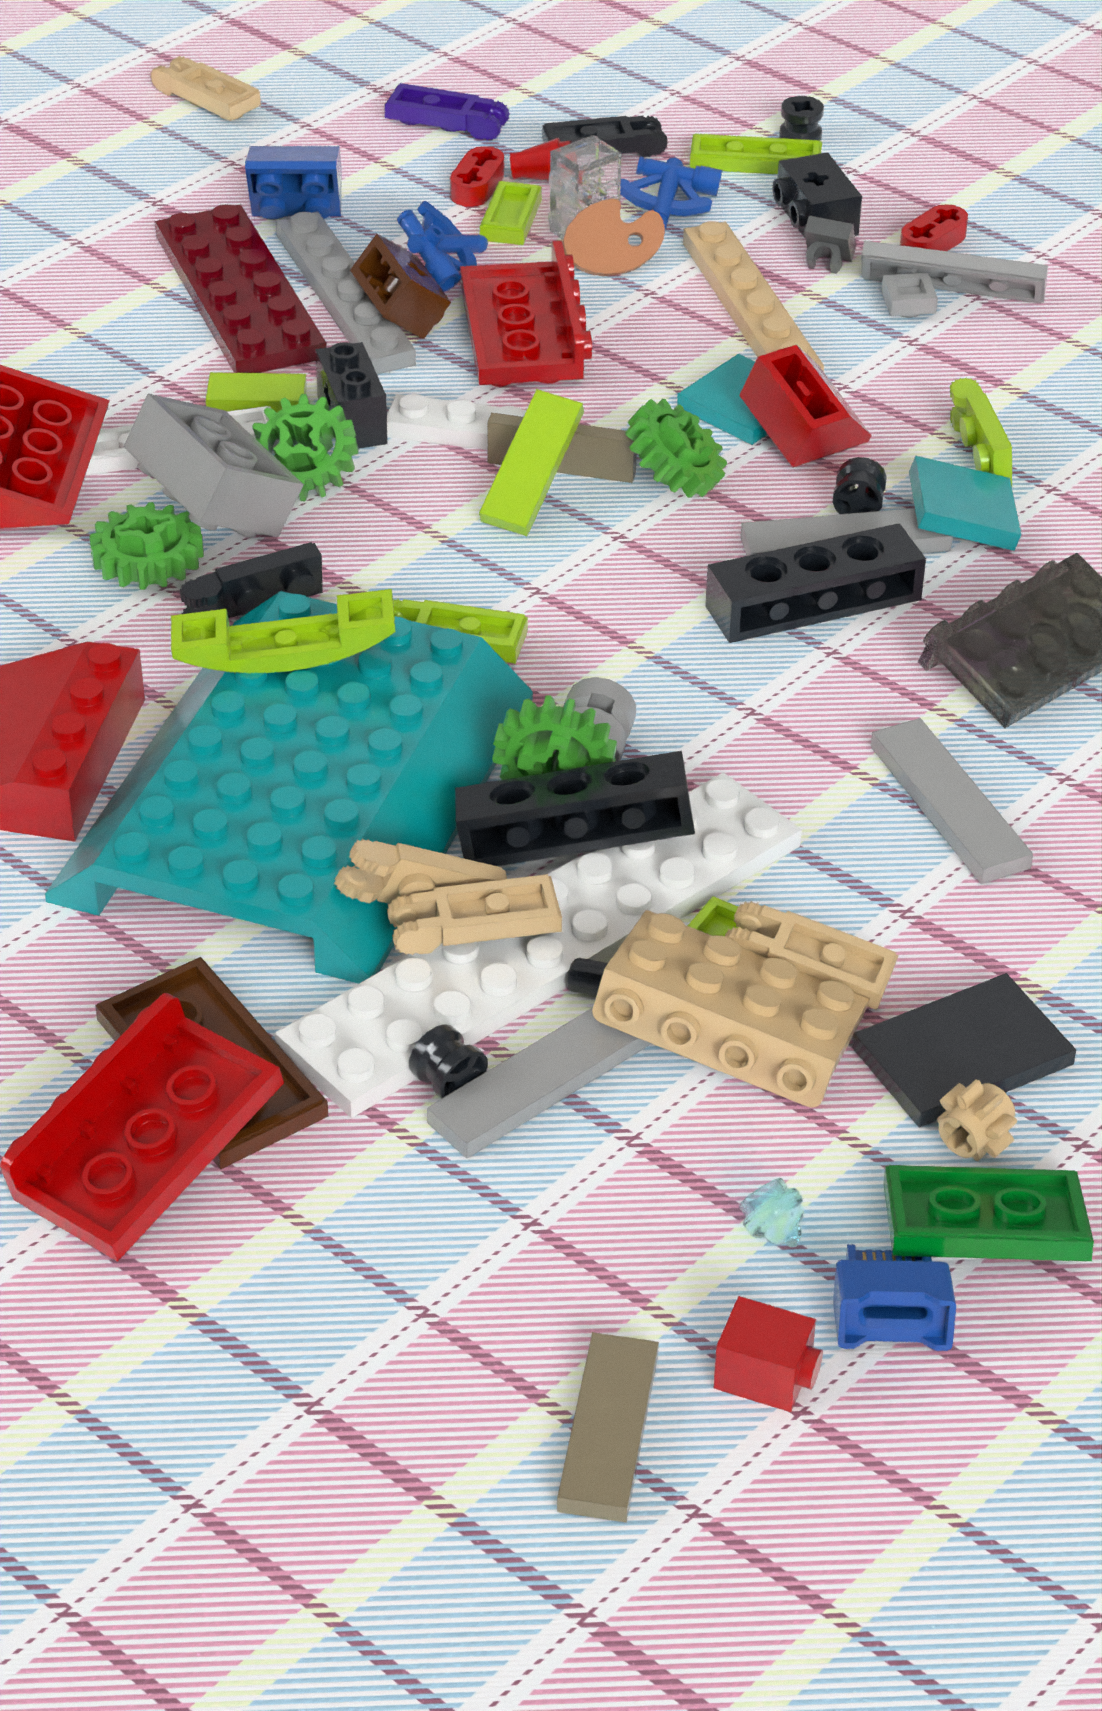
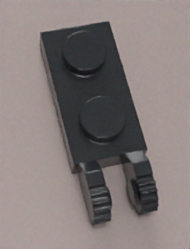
[542,115,669,161]
[180,542,323,618]

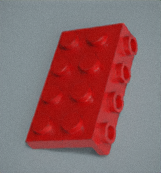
[460,240,592,387]
[0,993,284,1262]

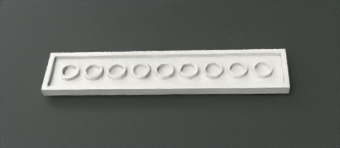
[275,772,802,1119]

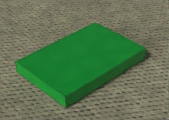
[883,1165,1094,1262]

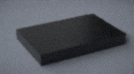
[852,973,1076,1128]

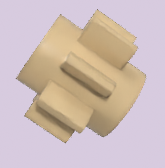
[937,1080,1017,1161]

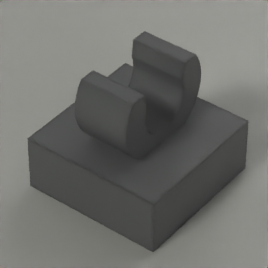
[804,216,856,274]

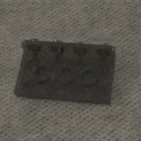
[918,553,1102,728]

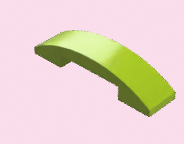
[171,589,396,673]

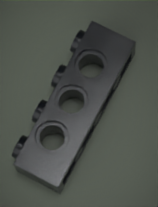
[705,523,926,643]
[455,751,695,866]

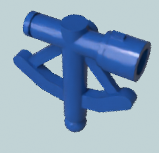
[615,157,722,230]
[397,201,488,292]

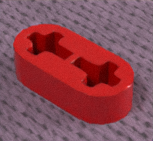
[450,146,505,207]
[900,204,968,251]

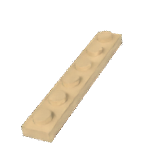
[683,221,824,372]

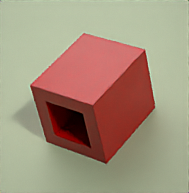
[713,1296,823,1412]

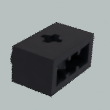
[772,153,862,238]
[315,342,388,449]

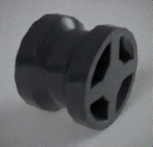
[779,96,824,141]
[832,457,887,514]
[409,1024,488,1099]

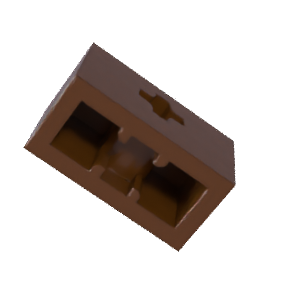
[350,234,452,339]

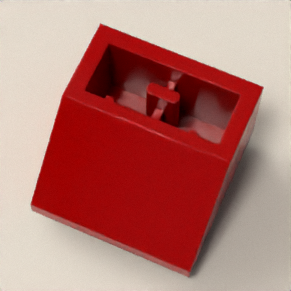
[739,344,872,468]

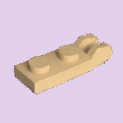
[150,56,261,121]
[334,839,507,904]
[387,874,562,955]
[725,901,899,1010]

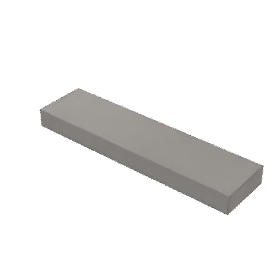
[861,240,1048,303]
[741,508,953,556]
[871,718,1033,884]
[427,1007,652,1158]

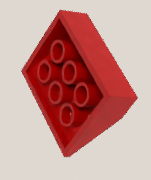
[0,365,110,529]
[0,641,145,842]

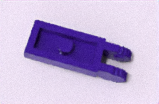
[384,83,510,141]

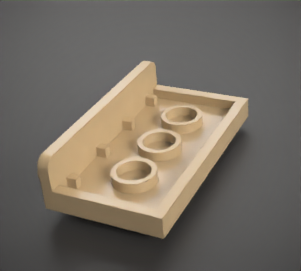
[592,910,870,1108]

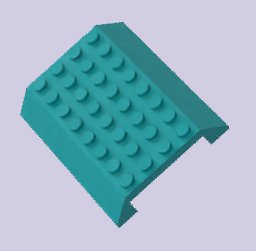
[45,591,533,984]

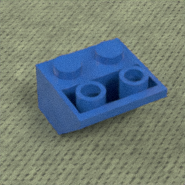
[245,146,342,220]

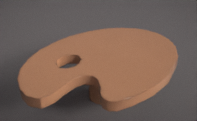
[562,198,665,276]

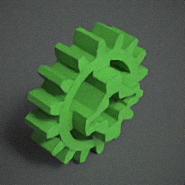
[252,394,359,501]
[626,399,727,498]
[89,502,204,590]
[492,695,617,780]

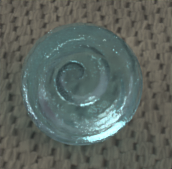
[739,1178,804,1248]

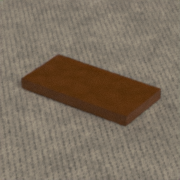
[95,957,329,1170]

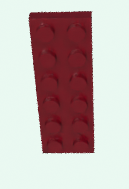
[155,204,327,373]

